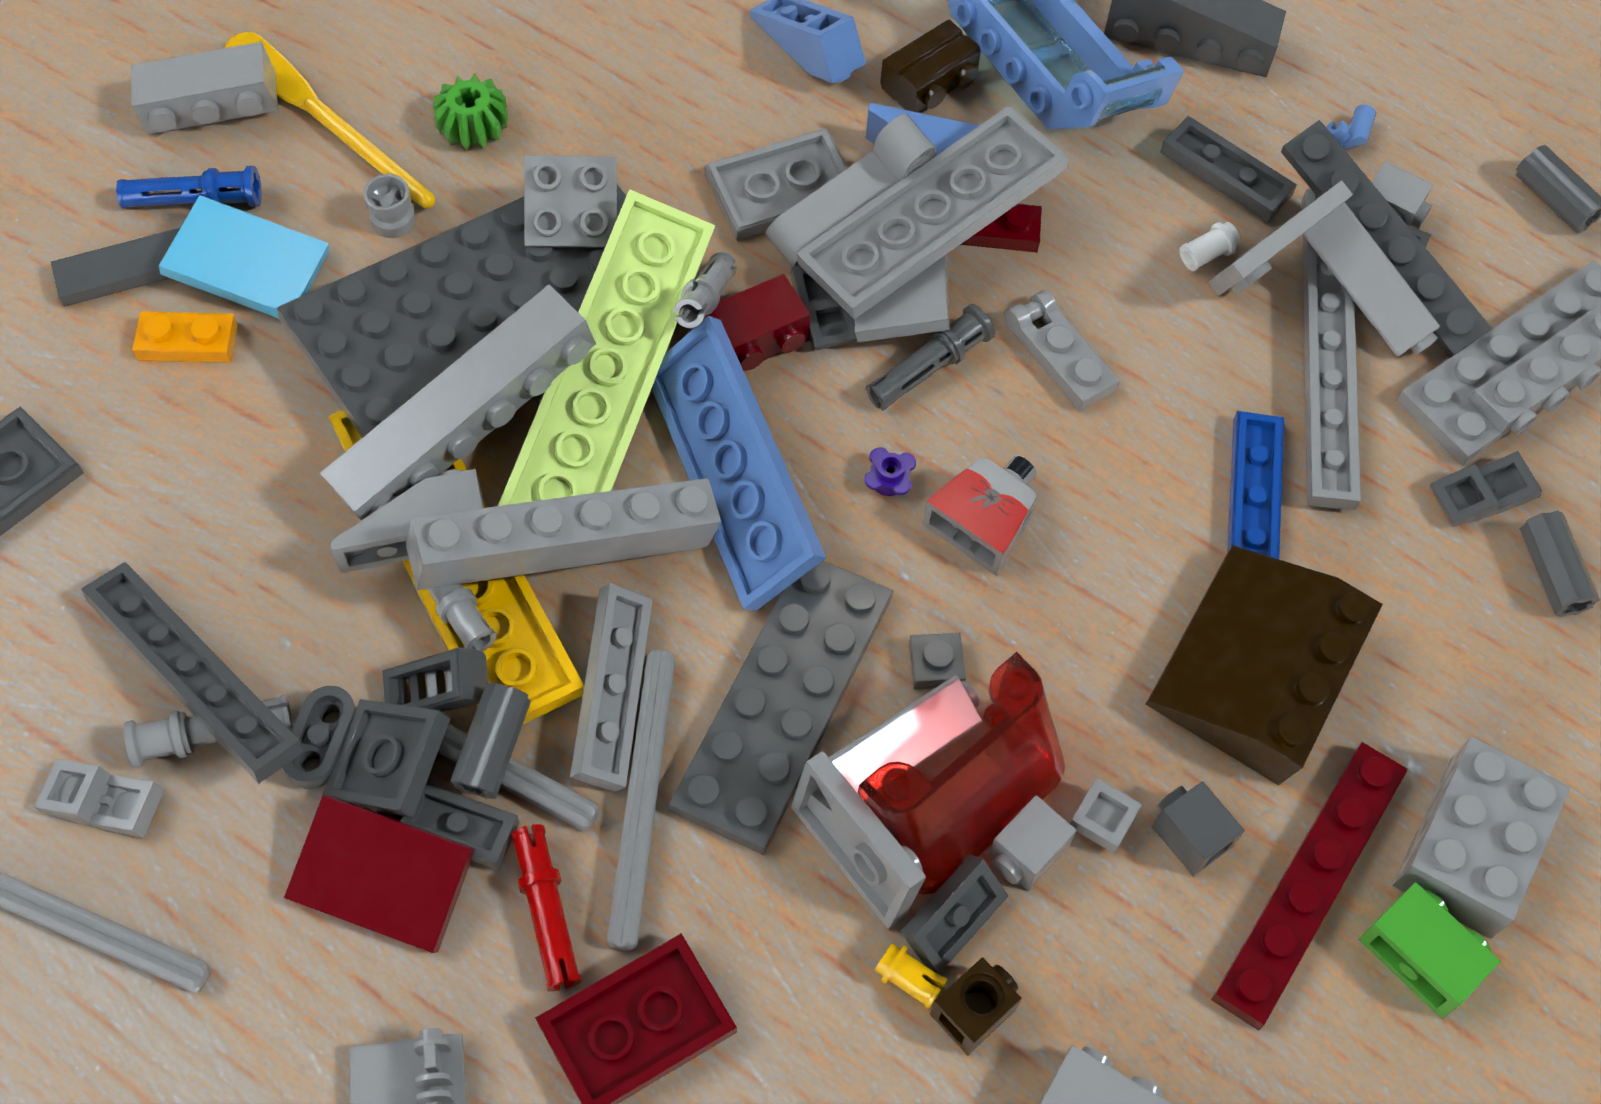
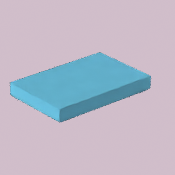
[159,195,329,319]

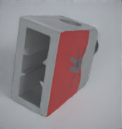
[923,456,1038,576]

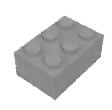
[1392,736,1571,939]

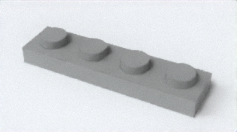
[570,583,653,792]

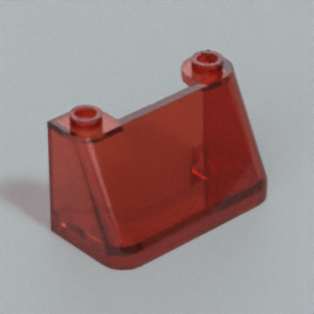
[858,652,1065,895]

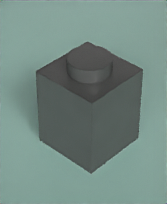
[1153,781,1245,876]

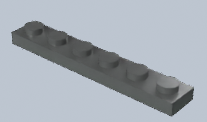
[1281,120,1492,358]
[81,562,304,784]

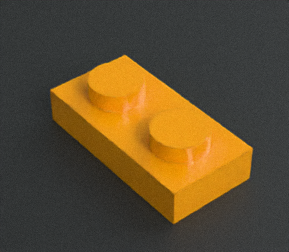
[132,311,238,363]

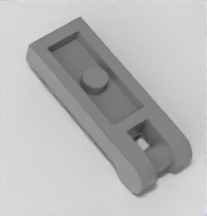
[1004,290,1120,412]

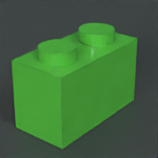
[1358,882,1501,1019]

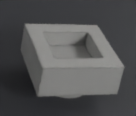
[1070,778,1143,854]

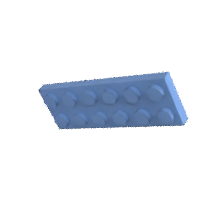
[651,316,827,611]

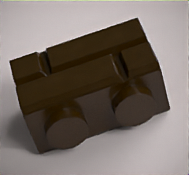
[880,19,981,112]

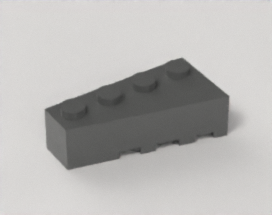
[1104,0,1286,77]

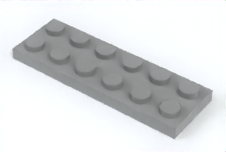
[796,106,1068,320]

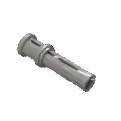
[123,695,293,768]

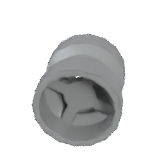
[363,174,416,238]

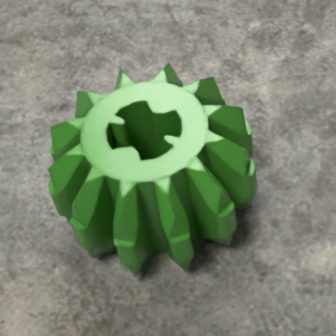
[433,74,509,151]

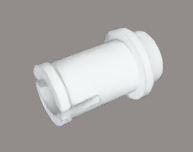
[1179,222,1240,271]

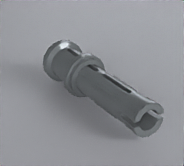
[866,304,995,411]

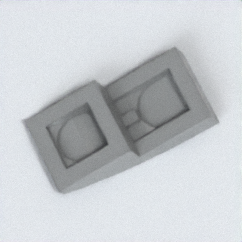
[34,759,165,839]

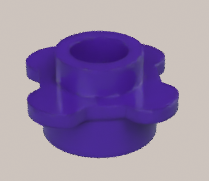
[864,447,916,496]

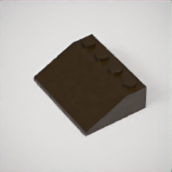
[1145,545,1383,785]

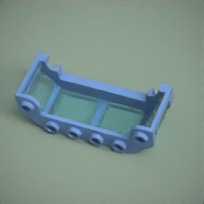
[948,0,1184,129]

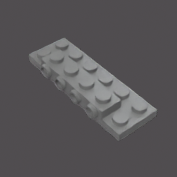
[1396,260,1601,466]

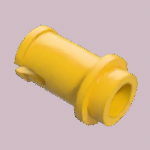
[874,943,948,1009]

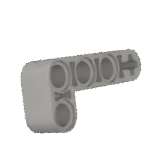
[766,114,936,267]

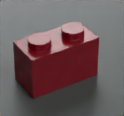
[703,273,810,371]

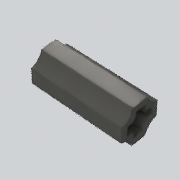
[1516,145,1601,234]
[1519,510,1600,617]
[450,683,531,799]

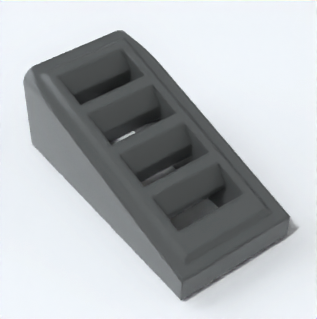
[382,647,488,712]

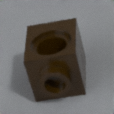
[930,957,1022,1055]

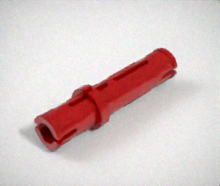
[511,824,582,991]

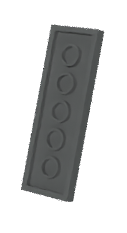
[669,560,893,855]

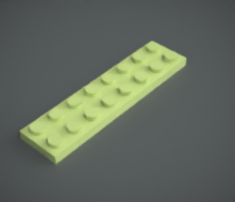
[498,189,715,506]

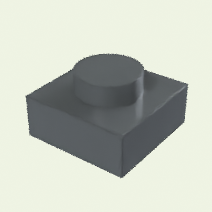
[909,633,966,689]

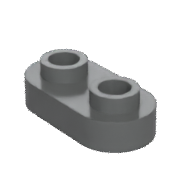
[283,686,357,789]

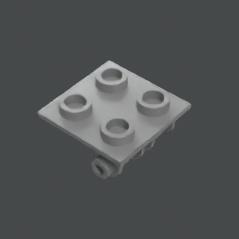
[524,155,617,248]
[349,1028,466,1104]

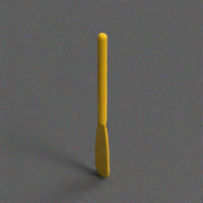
[224,32,436,209]

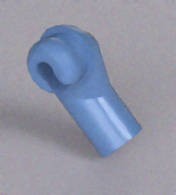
[1326,105,1376,150]

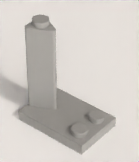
[1208,180,1440,357]
[791,675,983,930]

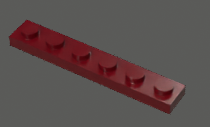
[1211,742,1408,1031]

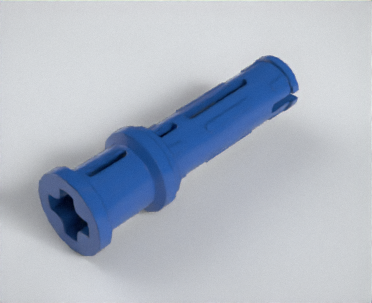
[116,166,262,208]

